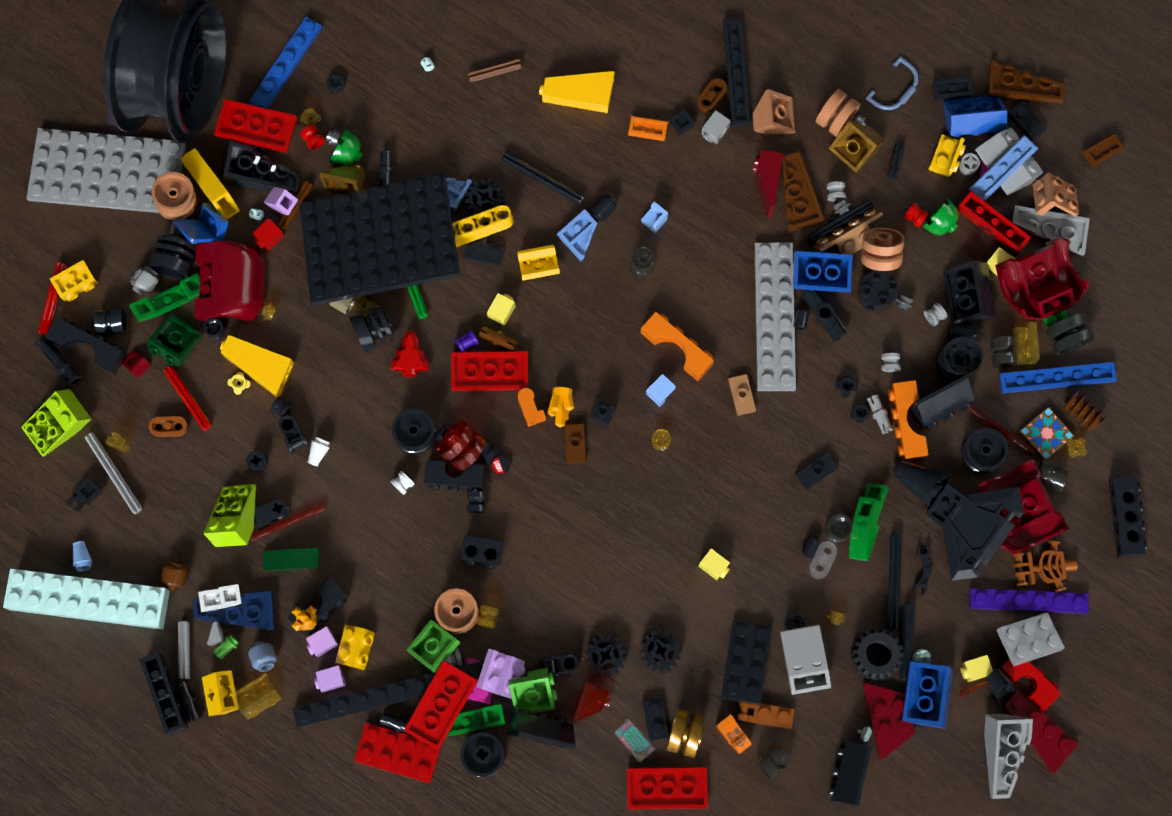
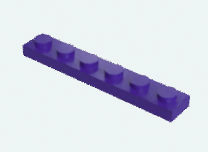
[969,588,1089,614]

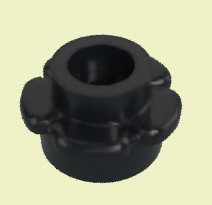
[851,404,870,423]

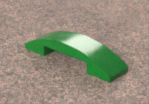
[129,274,200,322]
[447,704,505,737]

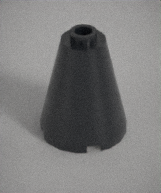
[892,460,949,507]

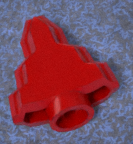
[391,331,429,377]

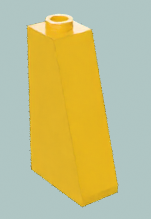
[539,71,614,113]
[180,148,240,220]
[220,335,294,397]

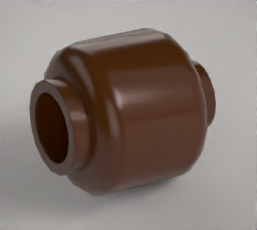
[160,560,188,591]

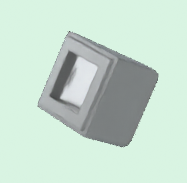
[207,622,225,646]

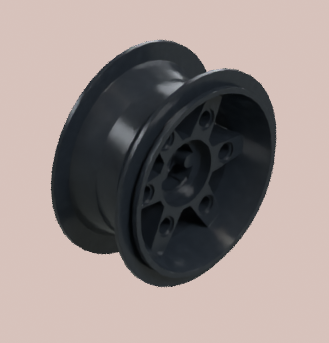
[103,0,227,143]

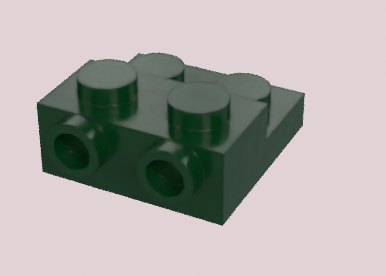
[148,314,203,367]

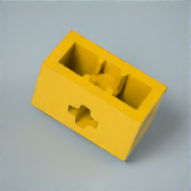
[202,670,239,716]

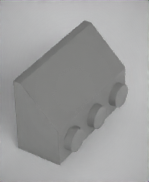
[975,127,1043,195]

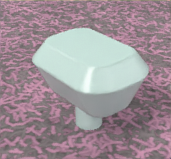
[421,57,434,71]
[249,208,264,220]
[857,727,872,742]

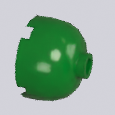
[329,129,363,167]
[922,198,959,236]

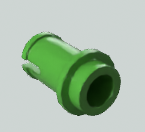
[213,635,239,660]

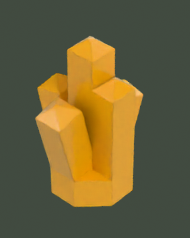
[547,387,575,427]
[292,606,317,631]

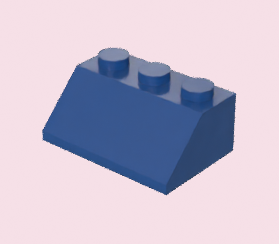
[943,96,1007,137]
[793,251,853,293]
[902,661,954,729]

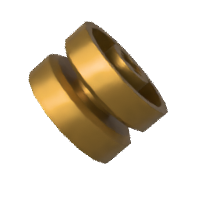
[667,708,705,758]

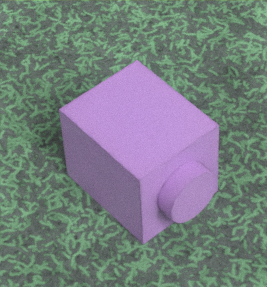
[264,187,298,215]
[306,626,338,657]
[314,665,346,693]

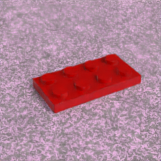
[214,99,298,153]
[451,351,528,391]
[404,661,478,750]
[354,723,442,784]
[627,768,708,809]

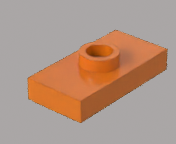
[628,116,668,141]

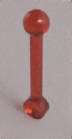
[959,680,987,698]

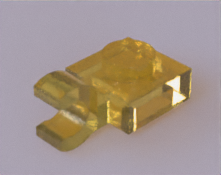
[105,431,130,454]

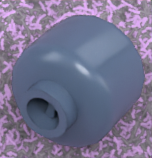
[248,641,277,672]

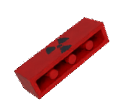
[958,191,1031,256]

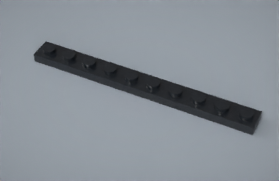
[292,661,484,728]

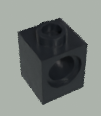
[590,399,616,429]

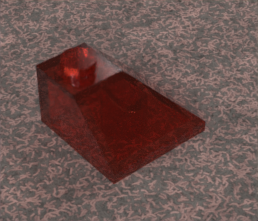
[573,682,611,724]

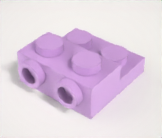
[476,649,525,699]

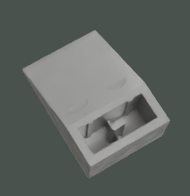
[780,624,831,695]

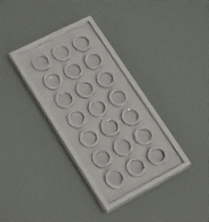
[26,128,186,213]

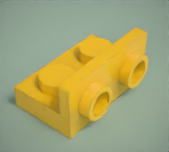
[929,135,966,177]
[50,260,98,301]

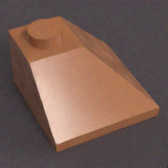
[753,89,795,135]

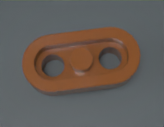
[148,416,188,437]

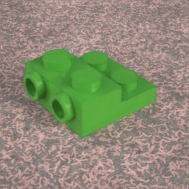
[406,620,460,673]
[508,668,558,714]

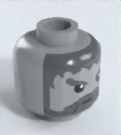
[130,266,159,295]

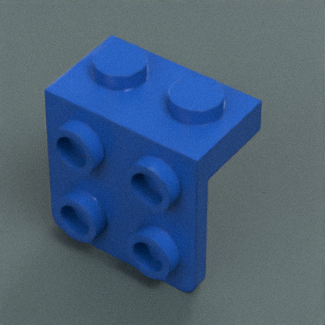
[173,203,229,244]

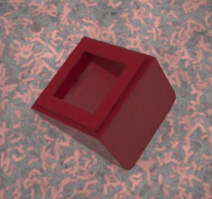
[121,350,151,378]

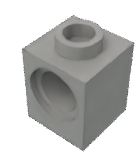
[702,110,731,144]

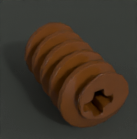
[1064,389,1107,432]

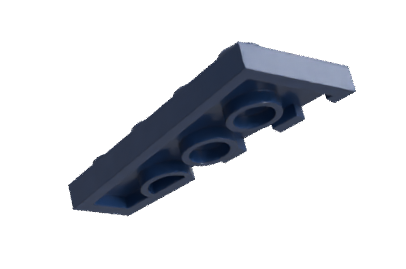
[193,591,275,631]

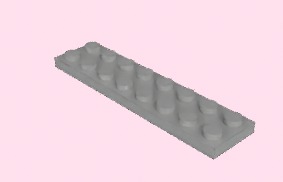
[754,243,796,391]

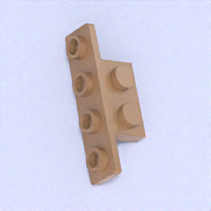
[812,209,883,255]

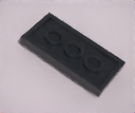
[721,621,772,706]

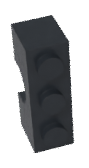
[424,460,485,492]
[287,578,349,636]

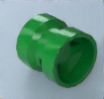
[1043,309,1068,328]

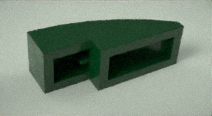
[263,548,321,572]

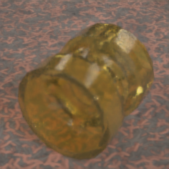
[476,605,499,629]

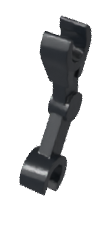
[913,545,932,596]

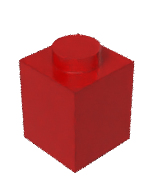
[252,218,284,252]

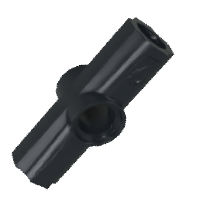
[802,290,848,342]

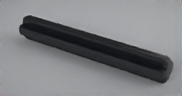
[807,199,874,244]
[899,603,915,681]

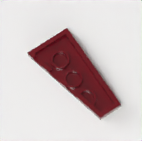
[1003,691,1078,774]

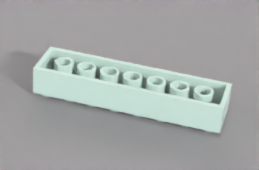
[3,569,170,630]

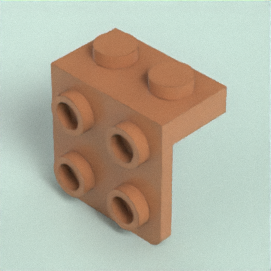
[1032,172,1079,216]

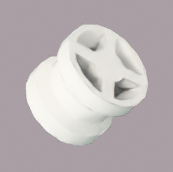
[390,471,415,495]

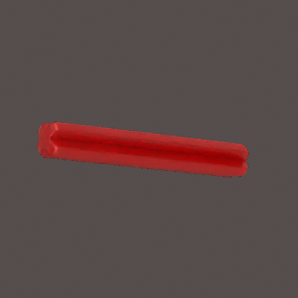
[38,262,67,335]
[163,366,212,431]

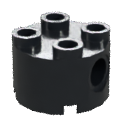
[857,270,898,313]

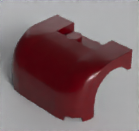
[995,236,1089,321]
[194,241,265,322]
[978,459,1069,554]

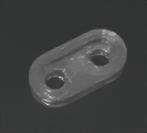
[809,541,837,579]

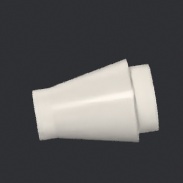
[307,437,330,467]

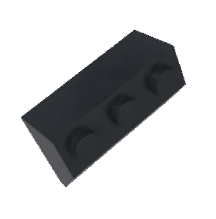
[943,260,997,325]
[910,375,974,430]
[507,709,576,749]
[828,741,872,807]

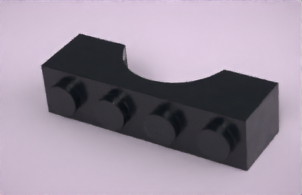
[45,317,127,375]

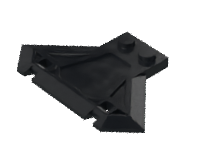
[926,483,1024,581]

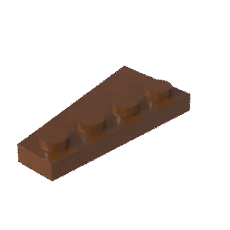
[988,60,1064,104]
[782,152,824,232]

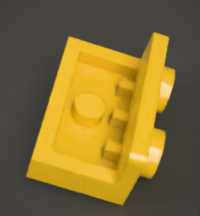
[517,245,560,280]
[335,625,375,670]

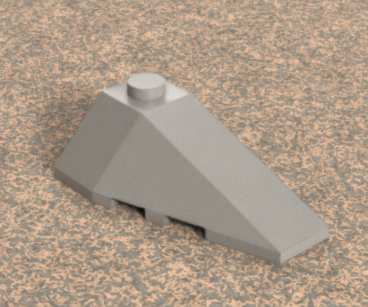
[984,714,1033,799]

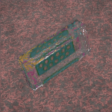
[614,720,655,763]

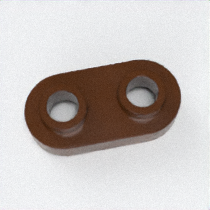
[697,78,727,113]

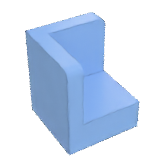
[641,202,668,233]
[646,374,676,407]

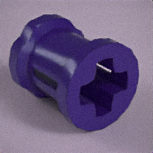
[454,329,479,352]

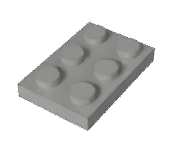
[996,612,1065,666]

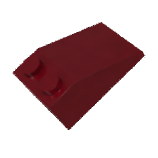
[752,150,783,218]

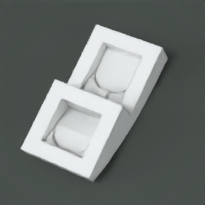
[198,584,241,612]

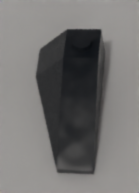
[220,141,300,194]

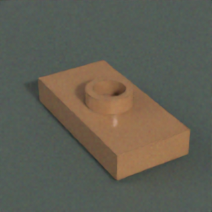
[728,374,756,416]

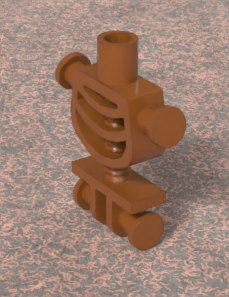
[1012,541,1077,592]

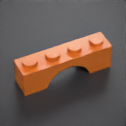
[640,312,714,381]
[888,381,929,461]

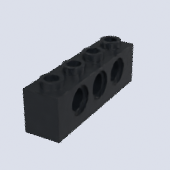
[1108,477,1147,558]
[139,652,189,735]

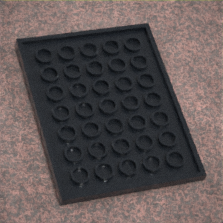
[299,172,461,306]

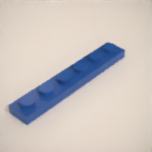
[247,17,322,109]
[999,362,1117,394]

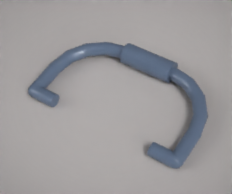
[866,57,918,110]

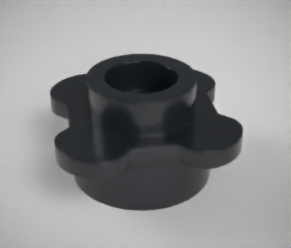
[835,375,858,398]
[435,423,455,444]

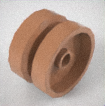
[815,89,861,137]
[151,172,197,220]
[861,228,905,271]
[434,588,479,635]

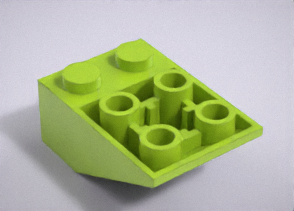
[21,389,92,457]
[203,484,256,547]

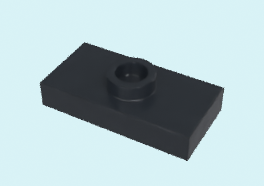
[795,453,838,491]

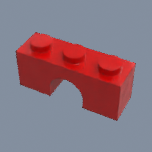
[999,658,1061,712]

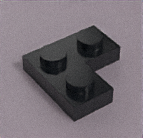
[464,224,505,267]

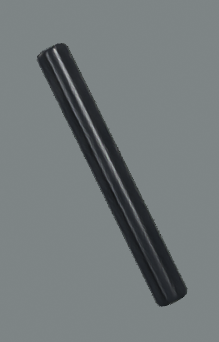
[502,152,584,205]
[887,533,902,630]

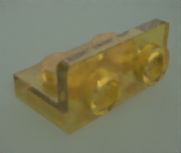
[1013,322,1040,365]
[236,673,281,720]

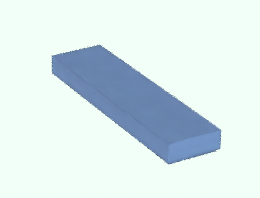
[969,135,1038,201]

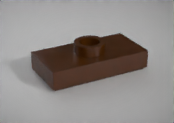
[1082,133,1125,168]
[565,424,586,464]

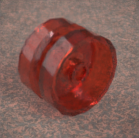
[437,420,486,471]

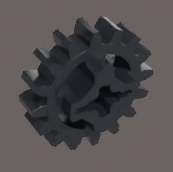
[465,179,506,215]
[639,630,682,673]
[585,635,627,678]

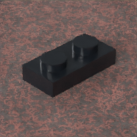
[932,77,973,101]
[1007,101,1047,142]
[642,698,669,741]

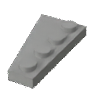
[1012,205,1090,256]

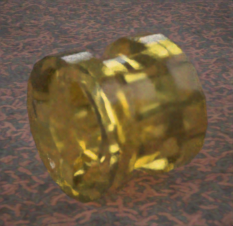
[652,429,671,451]

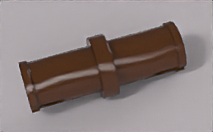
[478,325,518,351]

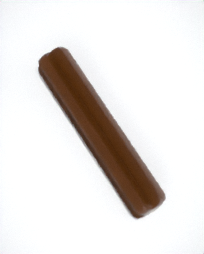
[468,58,522,82]
[277,180,313,231]

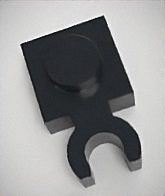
[67,477,103,512]

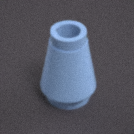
[73,541,93,572]

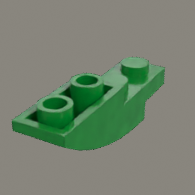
[849,483,888,561]

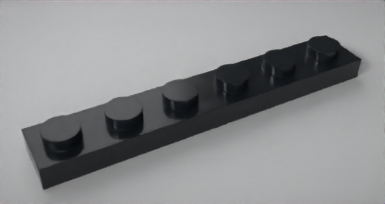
[723,19,750,127]

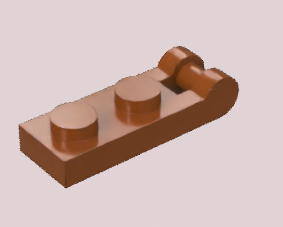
[737,702,795,729]

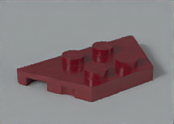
[862,683,915,760]

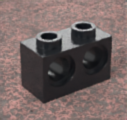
[460,535,503,569]

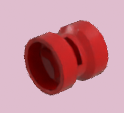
[300,124,326,150]
[904,202,930,228]

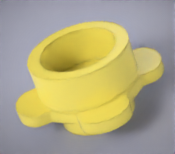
[228,372,251,395]

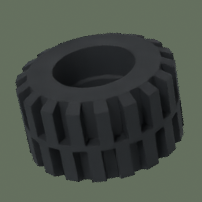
[851,629,903,680]

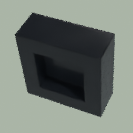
[669,109,695,136]

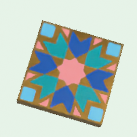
[1019,407,1074,461]

